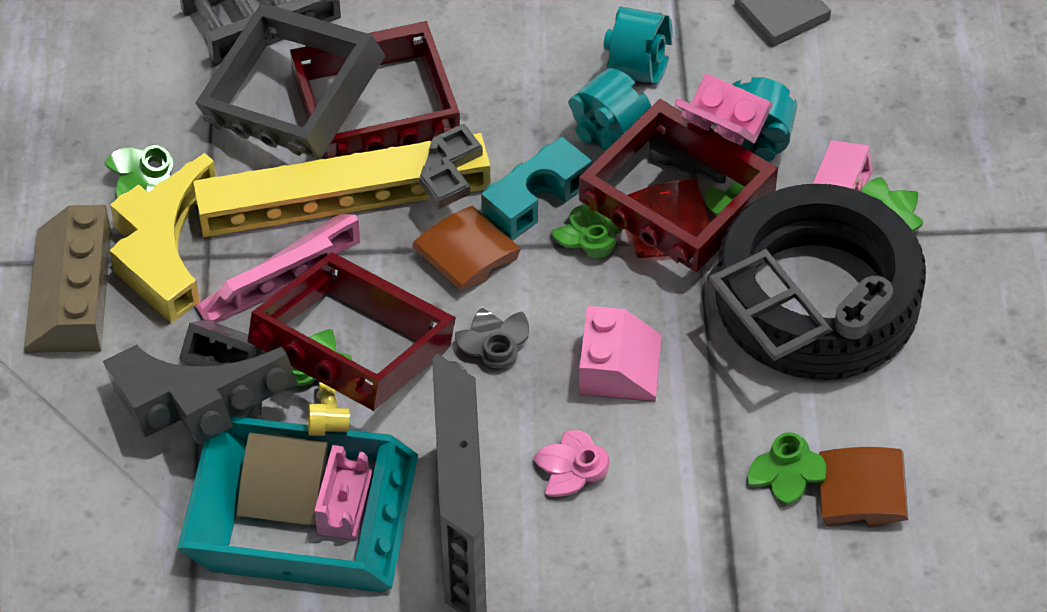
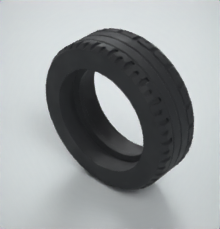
[716,184,926,380]

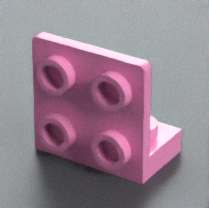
[674,73,773,146]

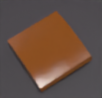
[412,205,521,291]
[819,447,909,527]

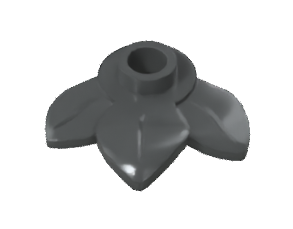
[455,308,529,368]

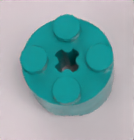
[603,6,673,83]
[568,68,652,150]
[732,77,797,162]

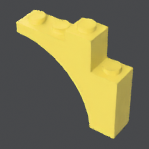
[109,153,216,323]

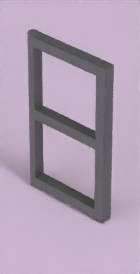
[709,249,833,361]

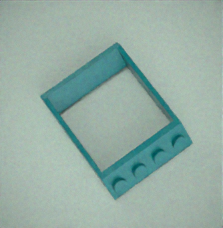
[177,416,418,592]

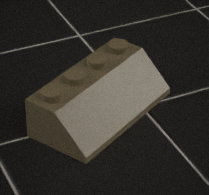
[24,205,112,353]

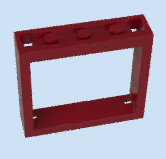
[290,21,460,159]
[579,99,778,273]
[247,252,456,411]

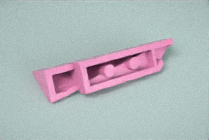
[195,214,360,323]

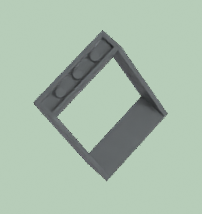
[432,354,487,612]

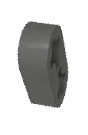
[834,276,893,339]

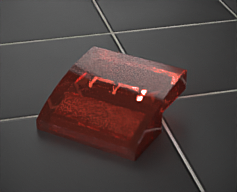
[627,179,710,258]

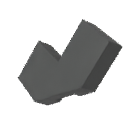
[420,124,483,209]

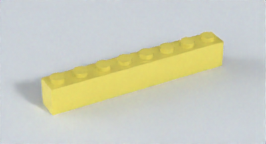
[193,133,491,238]

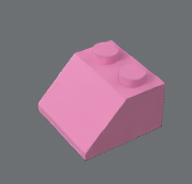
[579,306,662,401]

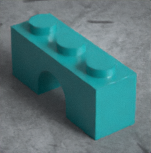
[481,137,592,241]

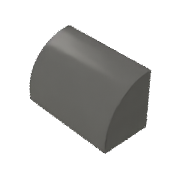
[179,320,266,366]

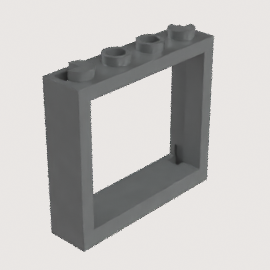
[195,3,385,159]

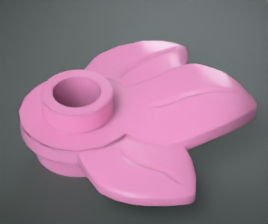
[533,430,610,497]

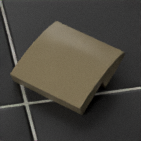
[236,433,328,526]

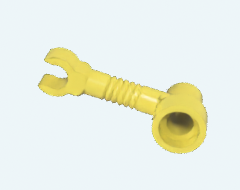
[307,382,350,436]

